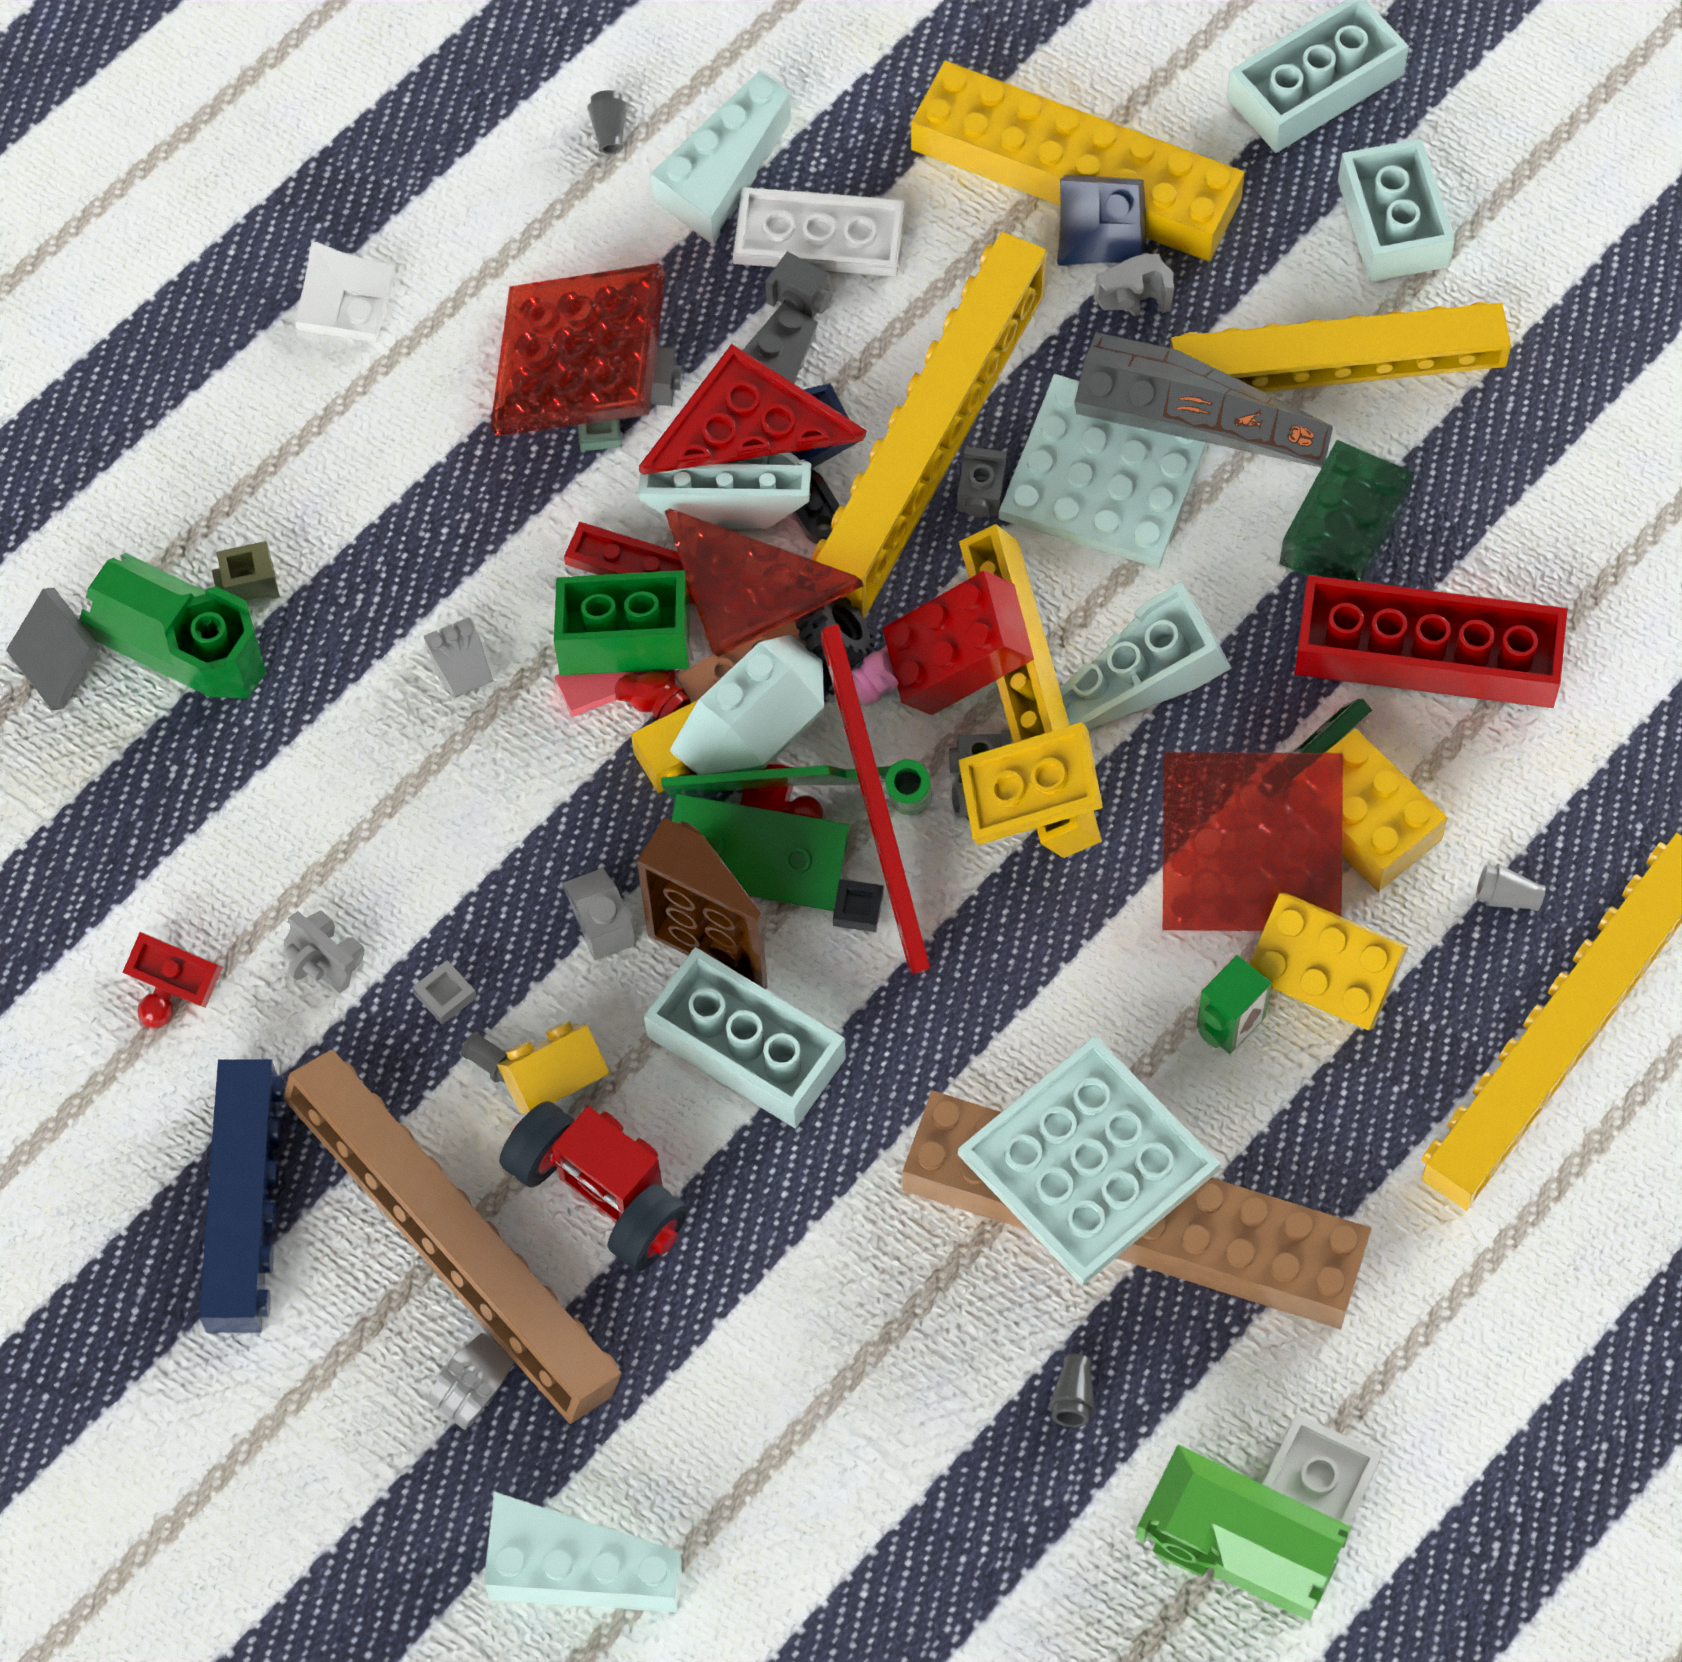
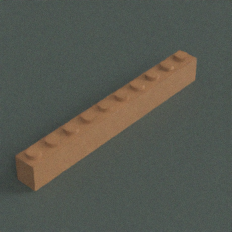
[283,1049,622,1424]

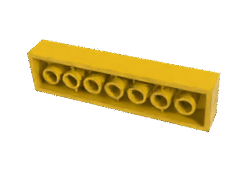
[911,61,1245,262]

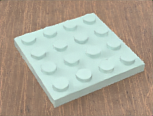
[999,374,1207,569]
[958,1035,1221,1287]

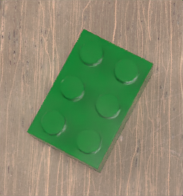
[553,570,690,676]

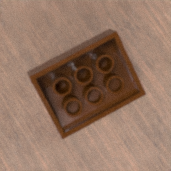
[637,817,768,990]

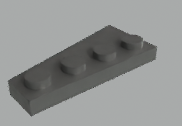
[742,303,818,384]

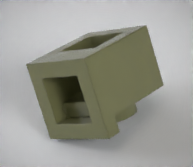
[212,541,280,601]

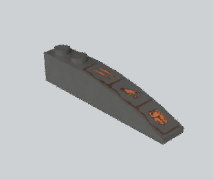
[1074,333,1333,468]

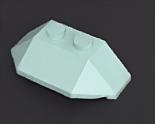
[638,452,811,529]
[670,634,824,775]

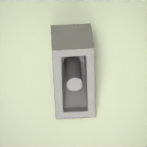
[562,868,636,961]

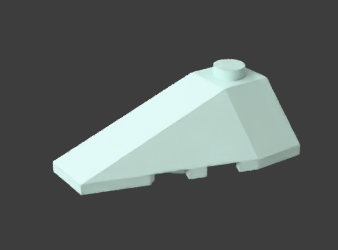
[1060,581,1232,730]

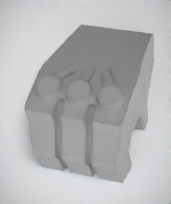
[1094,253,1174,316]
[424,617,494,698]
[427,1332,515,1430]

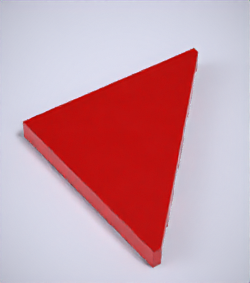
[639,344,867,475]

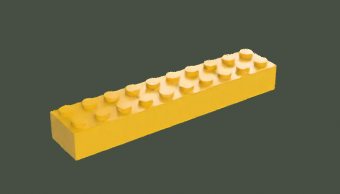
[812,231,1047,618]

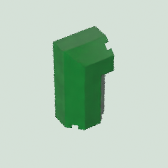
[79,553,266,699]

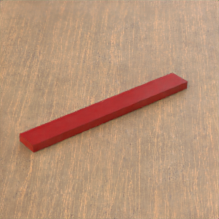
[820,624,930,975]

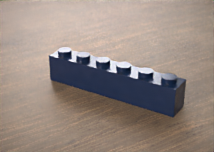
[199,1059,285,1333]

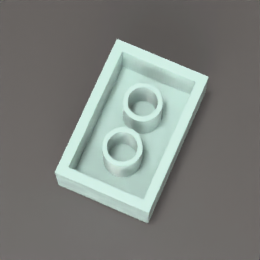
[1338,138,1455,282]

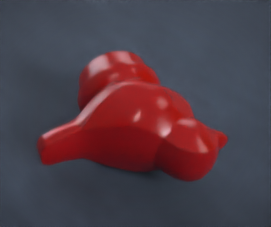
[615,669,690,720]

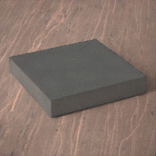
[6,588,101,710]

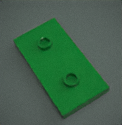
[672,794,851,911]

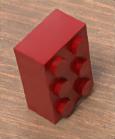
[883,570,1034,715]

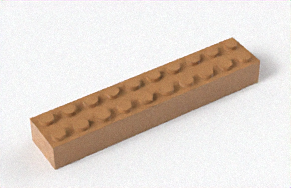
[902,1090,1372,1330]

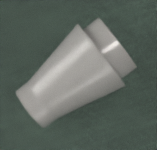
[1476,864,1546,911]

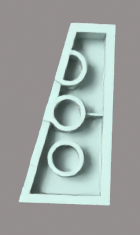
[650,70,791,246]

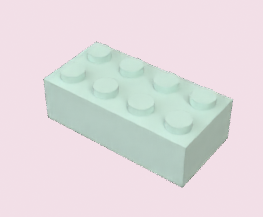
[1227,0,1409,153]
[644,947,846,1129]

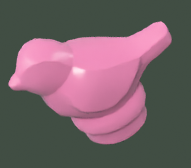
[851,646,899,707]

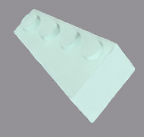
[484,1492,682,1613]

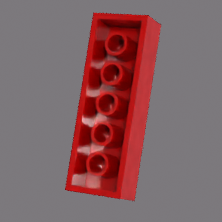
[1294,575,1568,708]

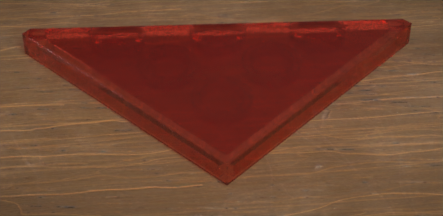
[664,508,864,657]

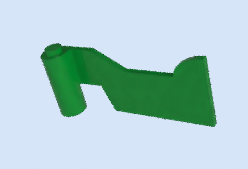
[661,759,932,815]

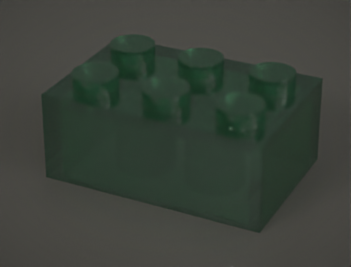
[1279,440,1415,582]

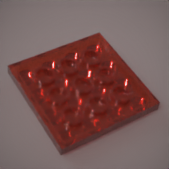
[490,263,666,436]
[1162,752,1343,931]

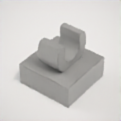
[412,960,477,1025]

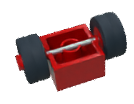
[499,1101,688,1272]

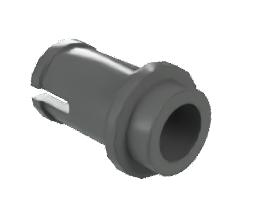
[461,1032,509,1083]

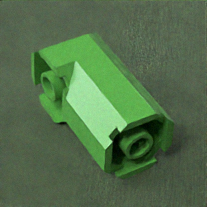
[1135,1444,1352,1621]

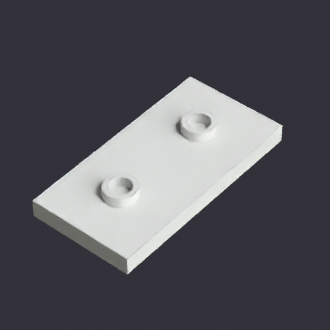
[733,187,905,277]

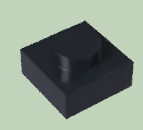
[833,879,884,933]

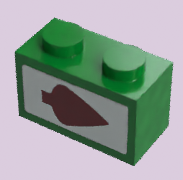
[1196,955,1272,1054]

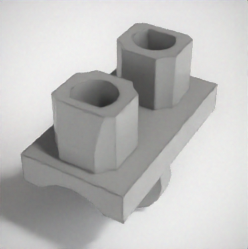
[283,910,365,993]

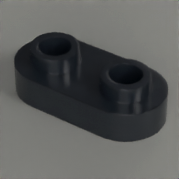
[792,469,840,544]

